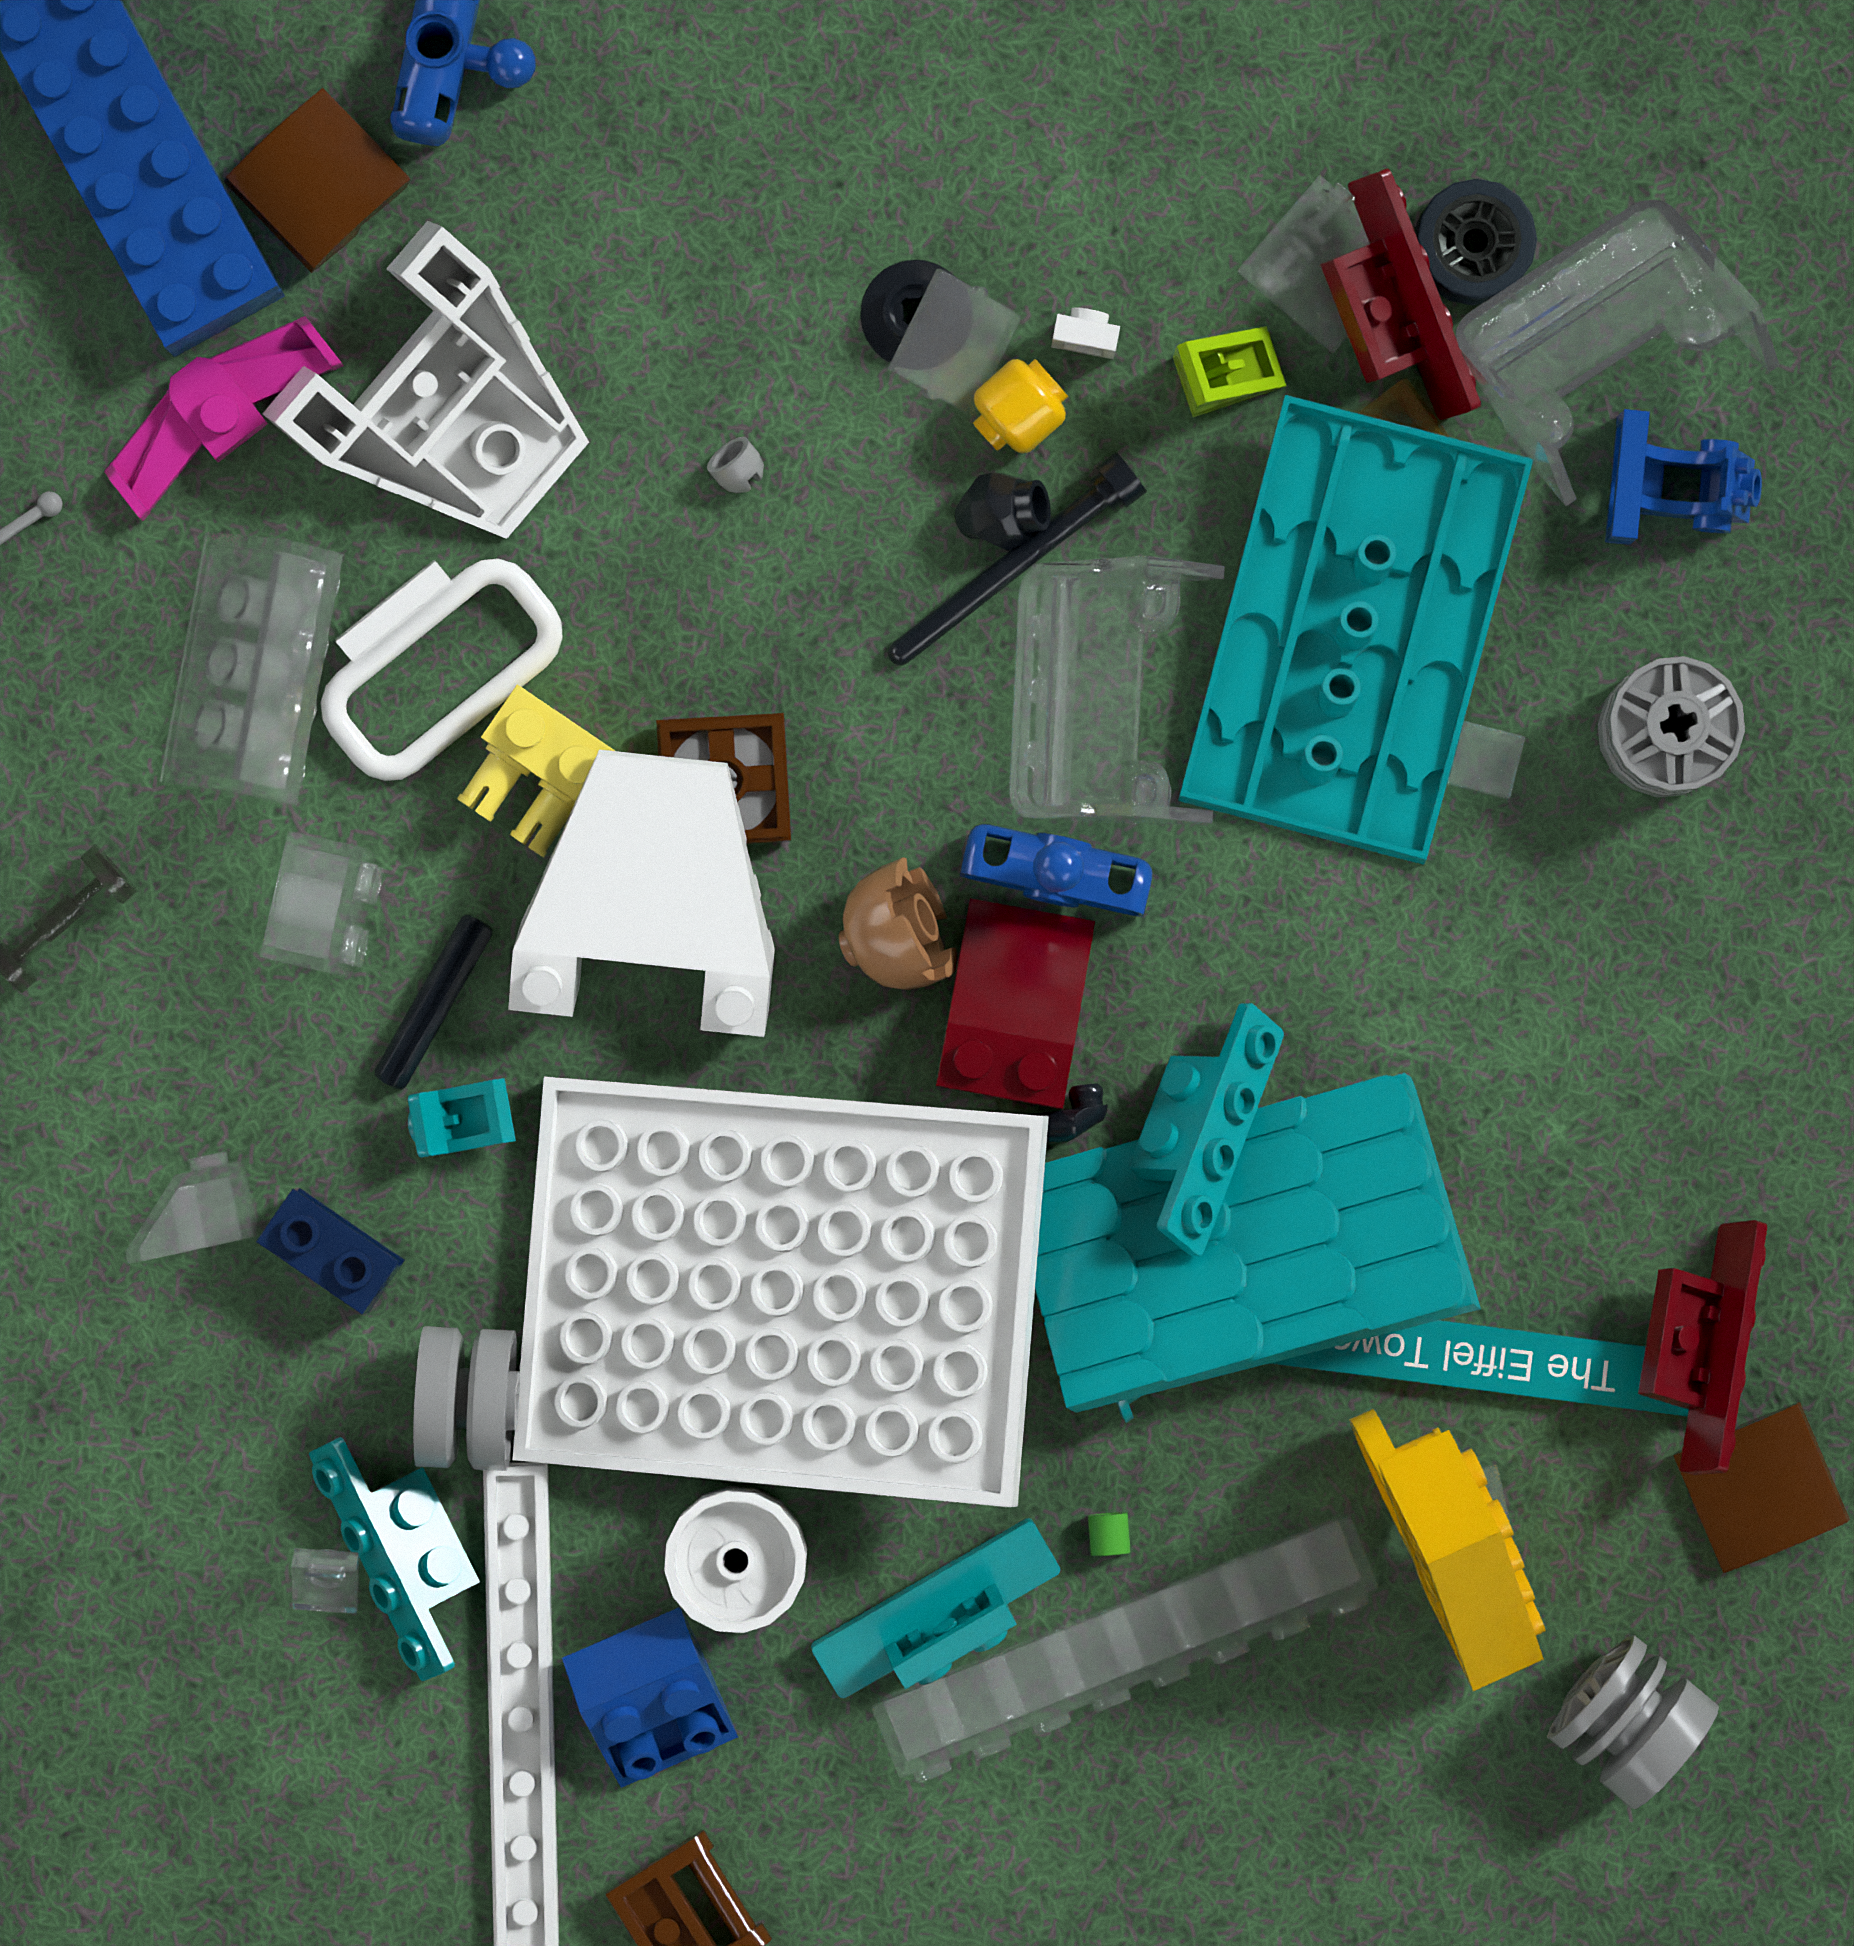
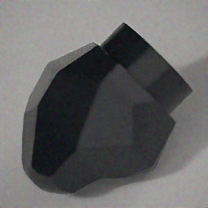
[955,472,1051,551]

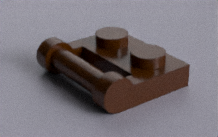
[605,1830,772,1946]

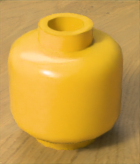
[973,359,1069,453]

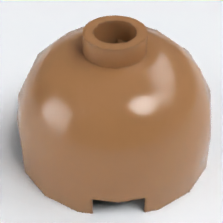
[839,858,957,990]

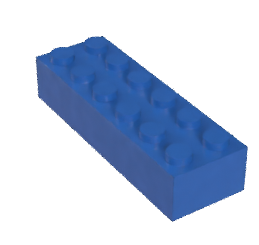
[0,0,285,357]

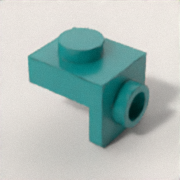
[408,1078,516,1158]

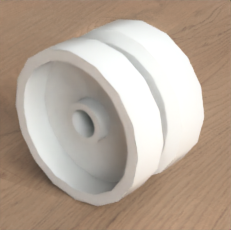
[664,1486,808,1633]

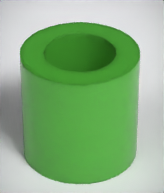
[1088,1512,1131,1556]

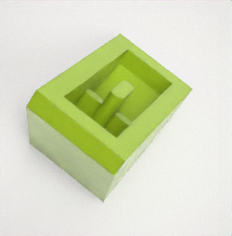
[1173,326,1287,417]

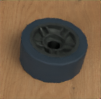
[1415,179,1537,306]

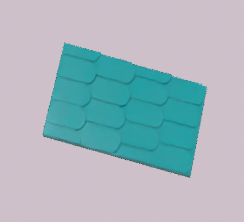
[1178,395,1534,865]
[1035,1073,1481,1413]

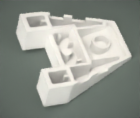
[262,221,589,539]
[508,750,775,1037]

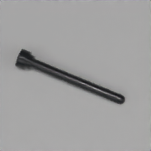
[888,452,1147,665]

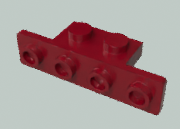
[1320,168,1481,420]
[1638,1220,1767,1475]

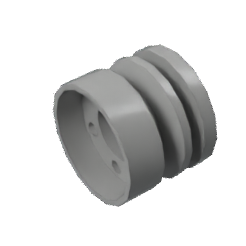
[1598,656,1745,797]
[1547,1635,1719,1809]

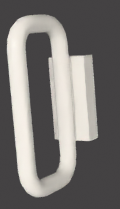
[321,559,563,781]

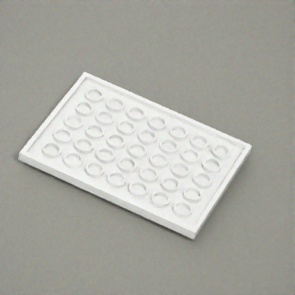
[512,1077,1049,1507]

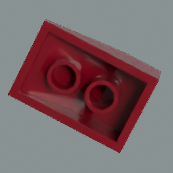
[936,898,1095,1109]

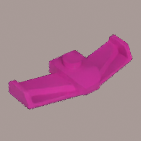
[104,316,344,521]

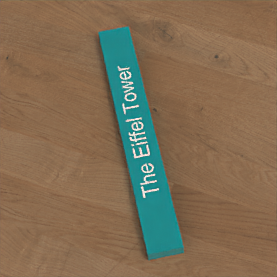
[1270,1320,1689,1416]

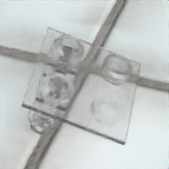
[1237,175,1369,354]

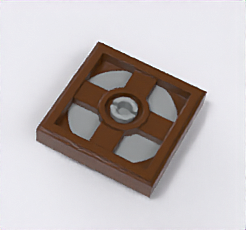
[656,713,791,844]

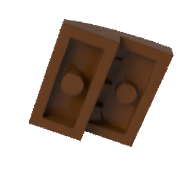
[224,88,410,273]
[1673,1402,1850,1573]

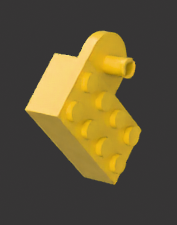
[1349,1409,1546,1691]

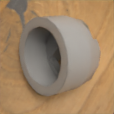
[707,437,764,493]

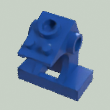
[1605,409,1762,545]

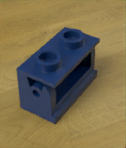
[256,1188,405,1315]

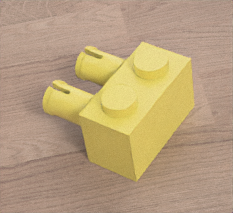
[457,684,615,858]

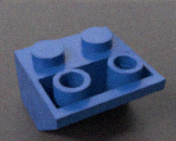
[562,1607,738,1788]

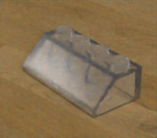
[159,532,343,805]

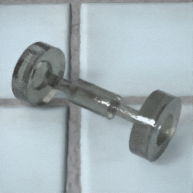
[0,844,138,993]

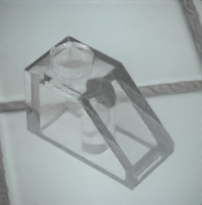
[125,1152,260,1264]

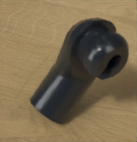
[1027,1083,1108,1144]

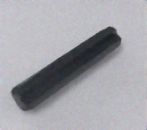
[374,914,493,1090]

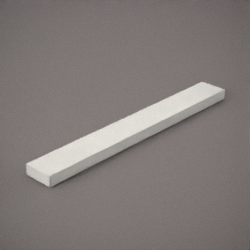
[483,1462,559,1946]

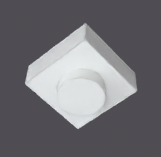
[1051,308,1120,359]

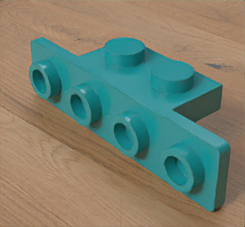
[1128,1003,1284,1256]
[309,1437,480,1681]
[811,1518,1060,1698]

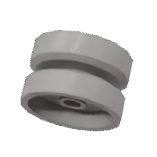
[413,1326,520,1471]

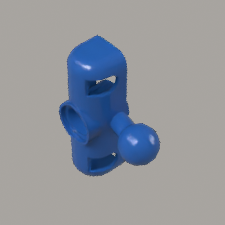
[390,0,536,146]
[960,824,1152,917]

